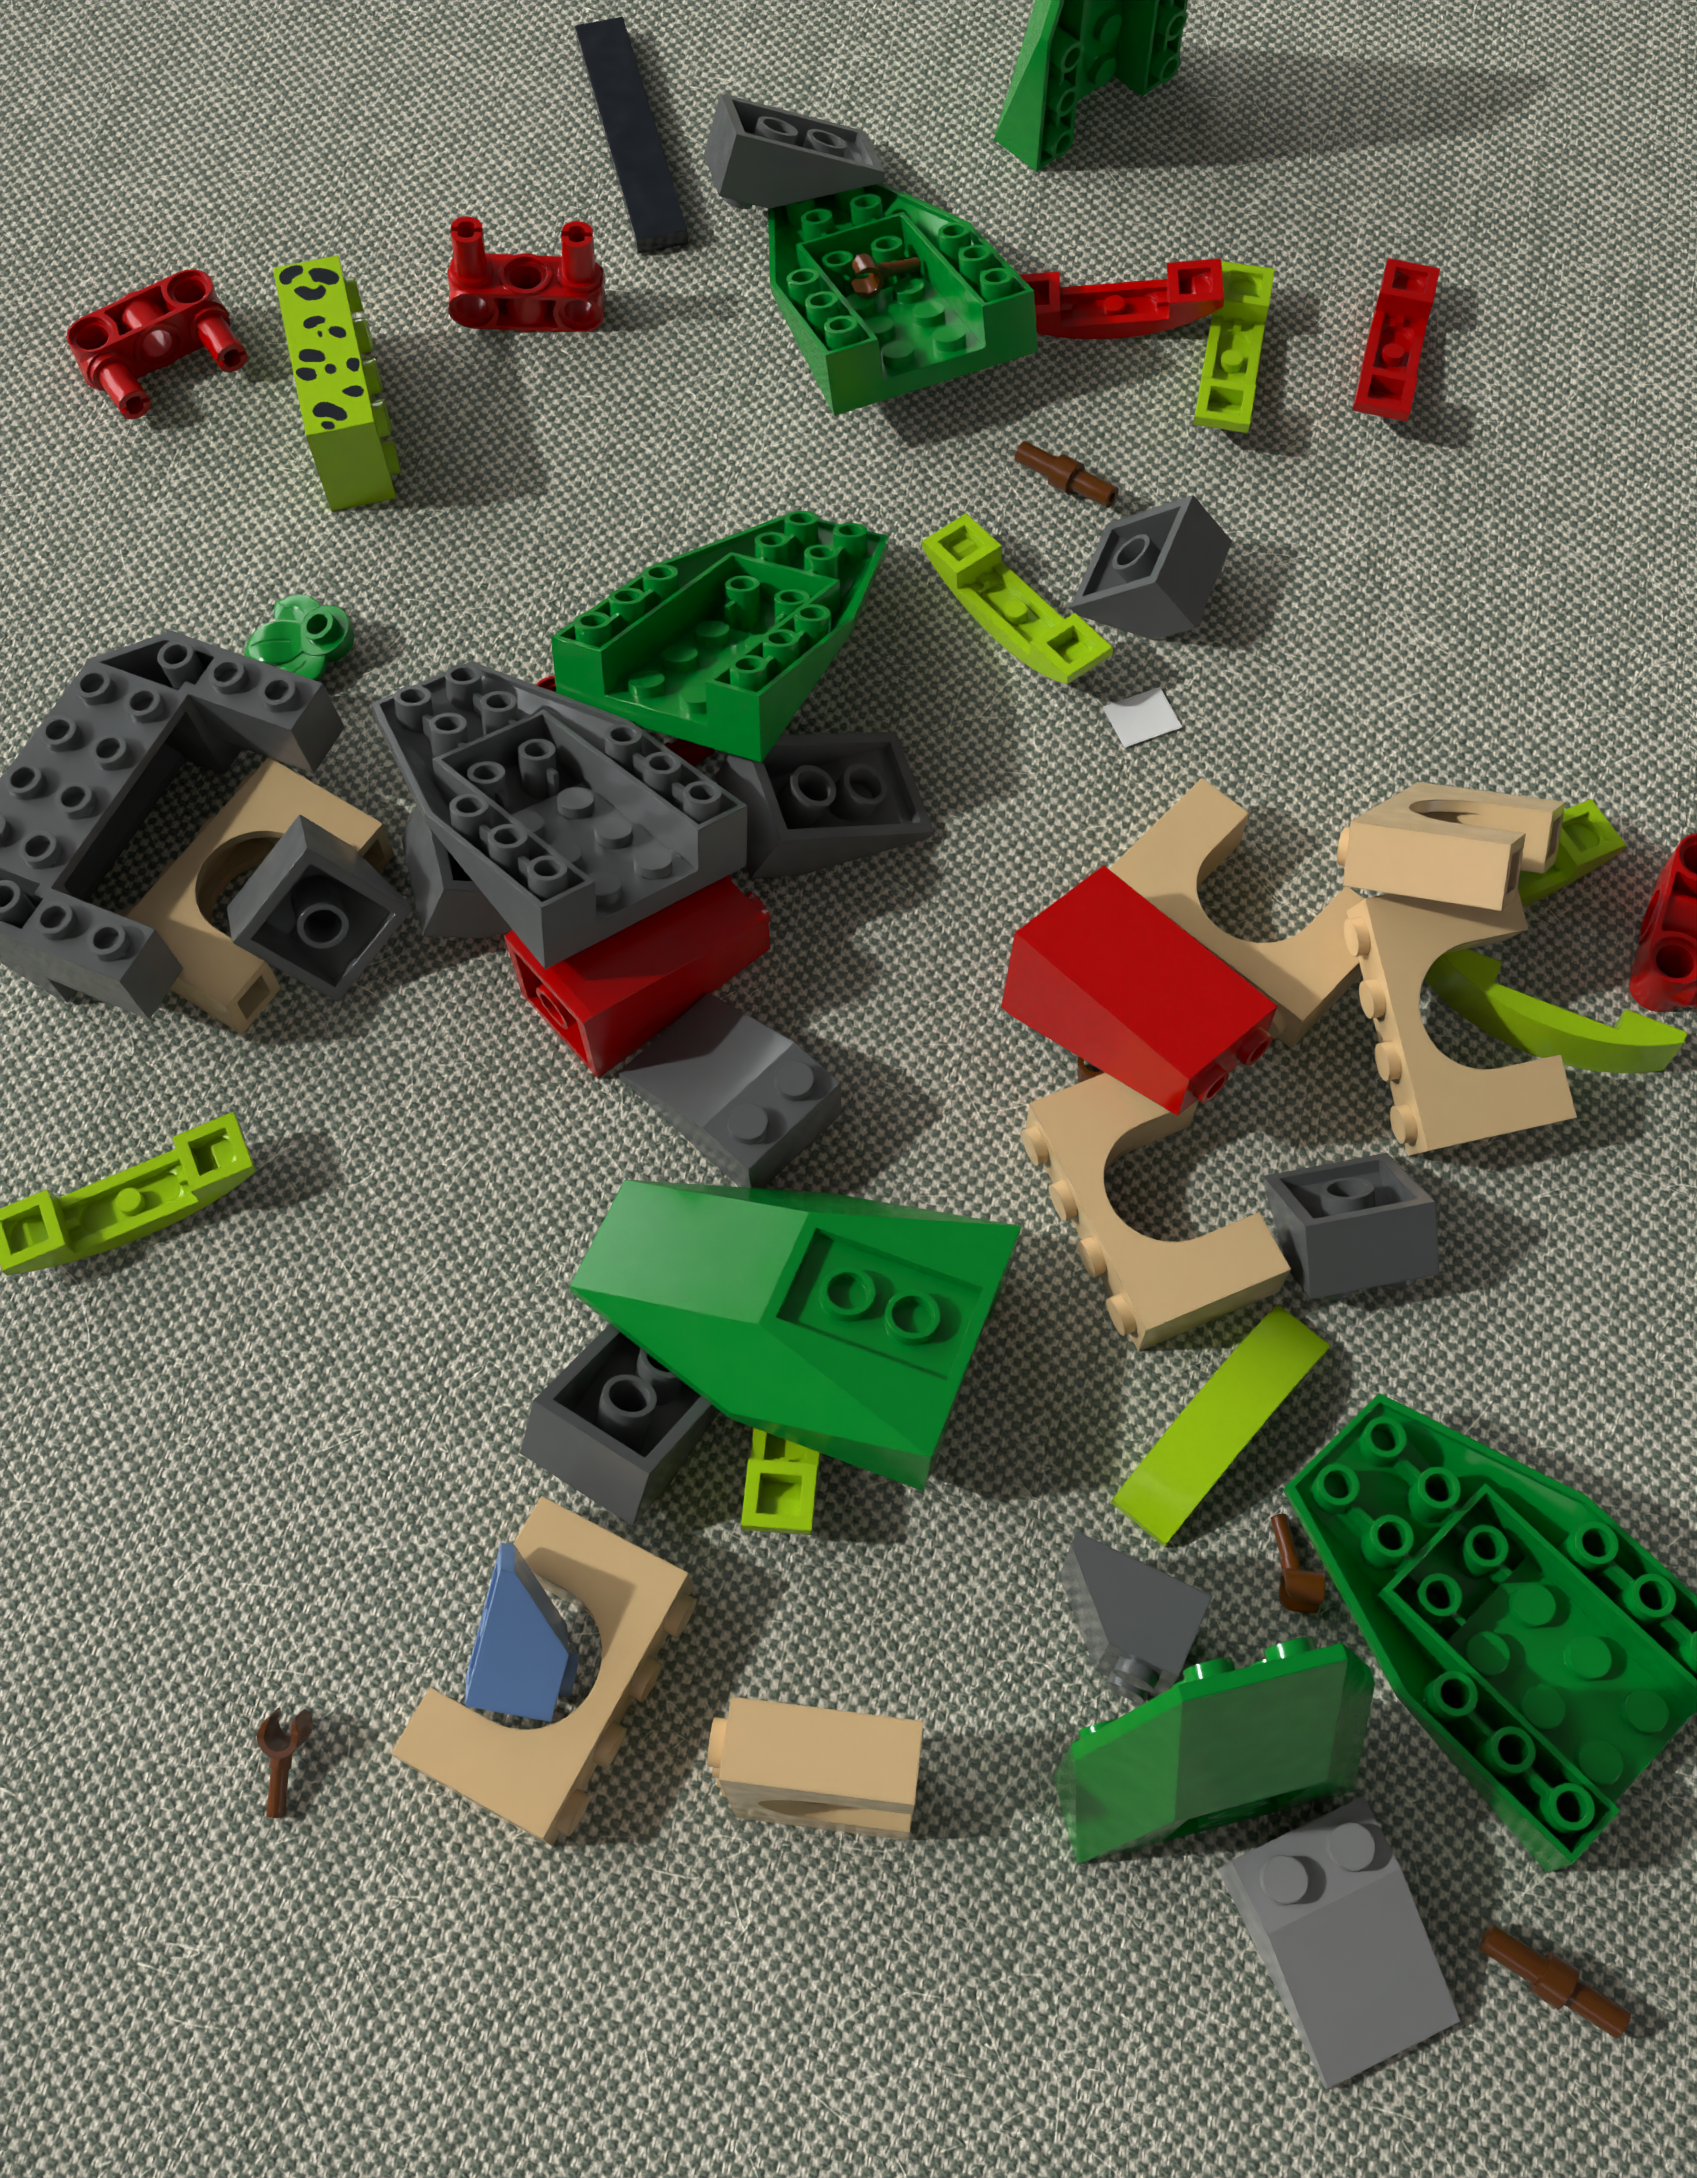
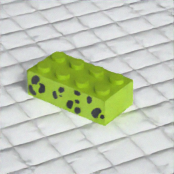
[273,255,402,511]

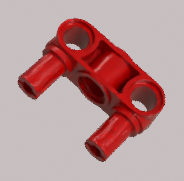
[447,216,606,333]
[66,269,248,420]
[1629,833,1697,1012]

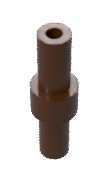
[1015,441,1119,508]
[1479,1923,1631,2039]

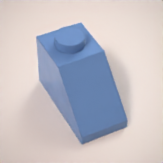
[465,1542,579,1722]

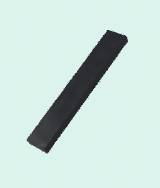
[574,17,689,254]

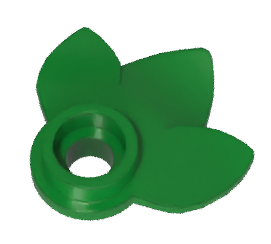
[244,594,354,681]

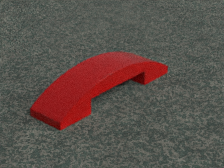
[1020,258,1224,339]
[1352,258,1440,422]

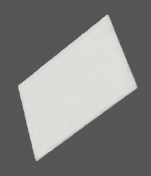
[1102,687,1182,748]

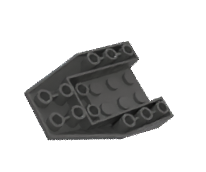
[371,661,747,970]

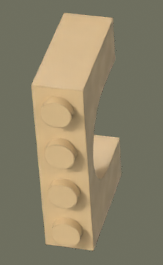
[121,757,395,1034]
[1109,778,1364,1049]
[1337,782,1565,911]
[1344,888,1577,1156]
[1021,1073,1291,1352]
[391,1496,697,1847]
[707,1697,924,1840]

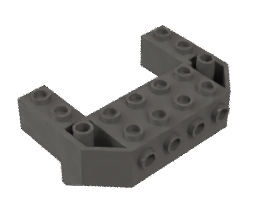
[0,631,345,1020]

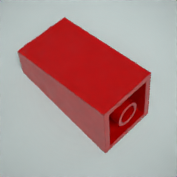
[1001,865,1278,1116]
[504,874,771,1079]

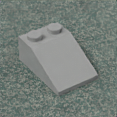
[1218,1796,1460,2089]

